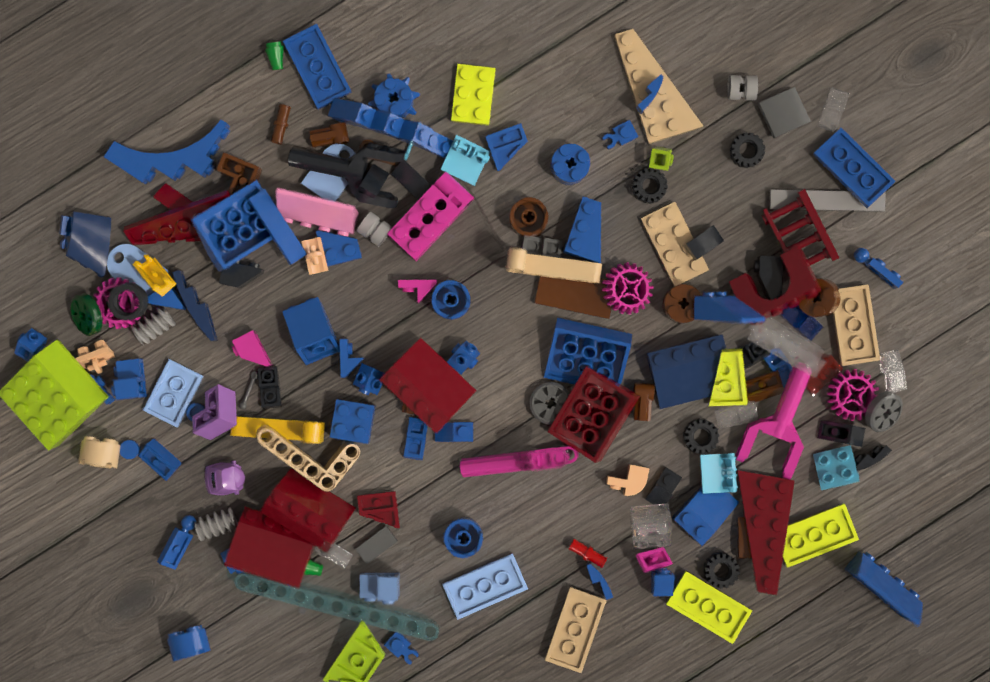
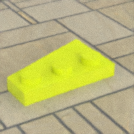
[709,348,748,406]

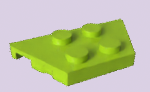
[323,620,385,682]

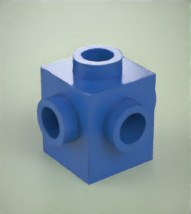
[14,328,47,362]
[447,341,480,375]
[353,363,386,395]

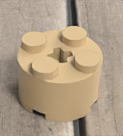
[78,436,121,469]

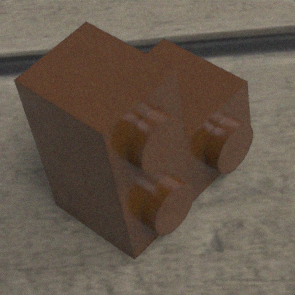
[217,153,262,195]

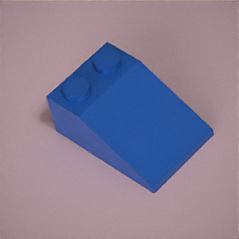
[694,292,765,323]
[671,486,739,546]

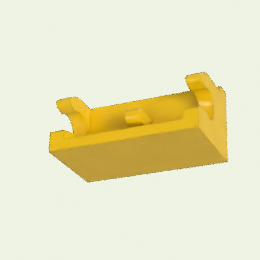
[133,255,177,297]

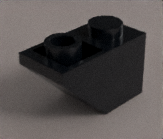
[219,260,264,288]

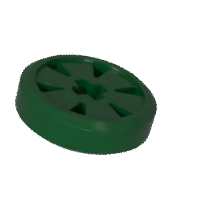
[70,293,103,336]

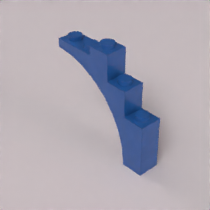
[328,98,453,158]
[104,120,230,184]

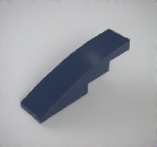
[172,270,218,342]

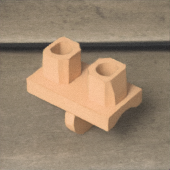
[302,237,329,275]
[75,340,115,374]

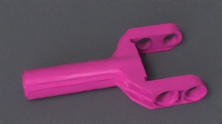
[735,362,813,480]
[460,446,579,478]

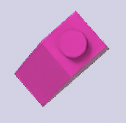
[232,330,272,367]

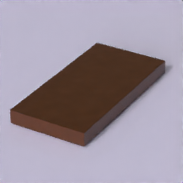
[535,276,617,319]

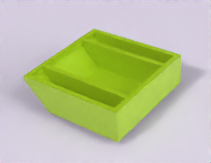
[0,340,109,451]

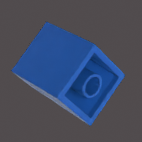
[282,297,340,365]

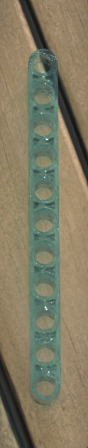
[235,572,440,641]

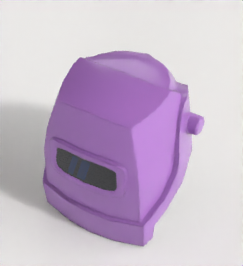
[205,461,245,495]

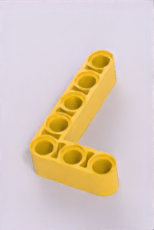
[230,416,325,443]

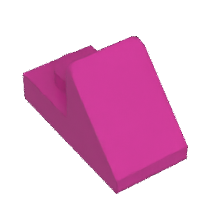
[398,280,437,304]

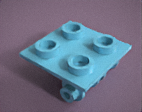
[440,135,490,186]
[813,445,859,490]
[700,453,738,494]

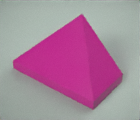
[636,547,673,572]

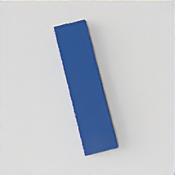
[247,189,307,265]

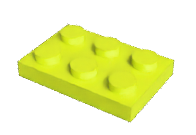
[451,64,495,126]

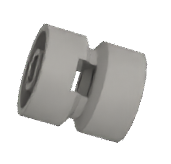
[728,75,758,101]
[357,212,393,247]

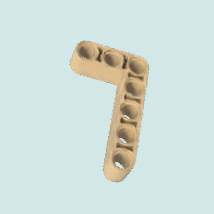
[506,248,602,283]
[256,425,360,491]

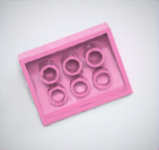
[276,188,359,237]

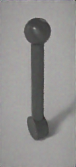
[239,371,258,409]

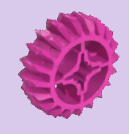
[602,263,654,315]
[93,277,141,329]
[827,369,879,421]

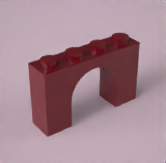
[729,246,822,326]

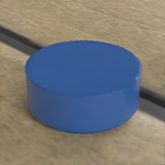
[186,403,205,422]
[120,440,140,459]

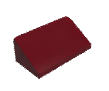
[153,183,192,210]

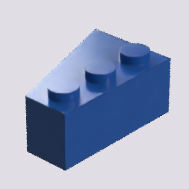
[563,196,601,264]

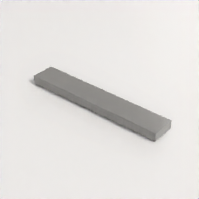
[769,190,885,212]

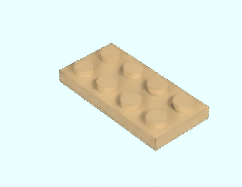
[640,202,709,287]
[833,284,880,366]
[545,587,607,673]

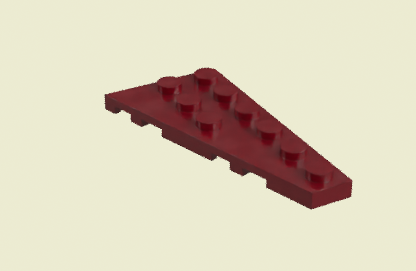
[123,190,231,245]
[737,470,795,596]

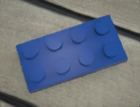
[283,24,352,110]
[813,128,896,208]

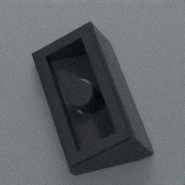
[391,160,431,200]

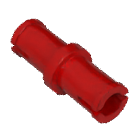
[569,539,608,568]

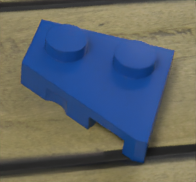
[485,123,528,171]
[316,231,362,267]

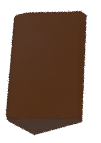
[746,370,784,404]

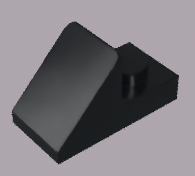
[645,467,682,509]

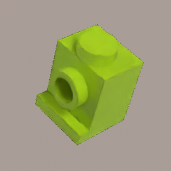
[649,147,674,171]

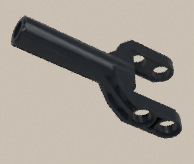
[288,143,405,208]

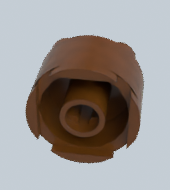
[510,197,548,238]
[799,278,841,317]
[662,284,702,324]

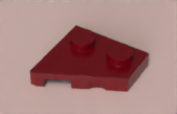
[357,491,400,528]

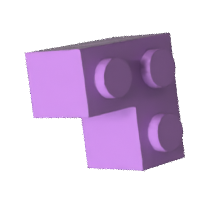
[192,384,237,440]

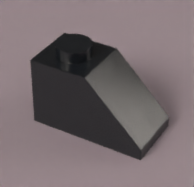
[817,420,866,447]

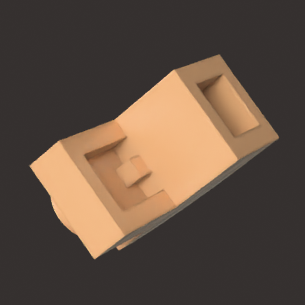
[606,464,649,496]

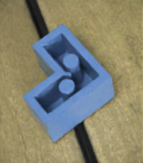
[360,573,400,604]

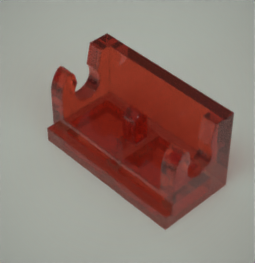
[806,355,843,396]

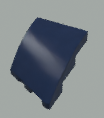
[66,212,111,277]

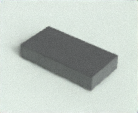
[356,525,398,564]

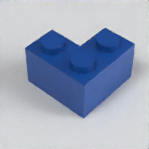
[111,359,147,400]

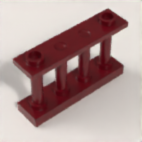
[761,189,840,266]

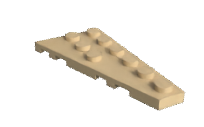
[614,29,703,144]

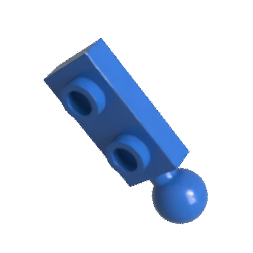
[854,248,903,289]
[157,515,197,570]

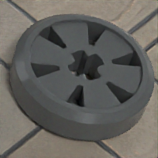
[529,382,570,424]
[865,391,903,432]

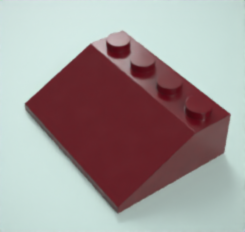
[380,338,477,433]
[548,366,640,463]
[261,468,356,553]
[224,507,315,589]

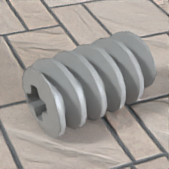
[131,308,176,346]
[195,507,238,541]

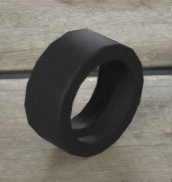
[108,283,148,320]

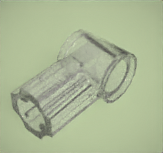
[315,543,353,569]

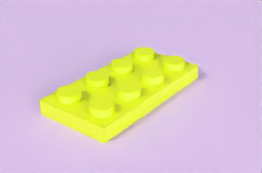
[783,503,859,568]
[666,570,752,644]

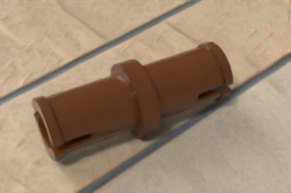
[270,104,291,145]

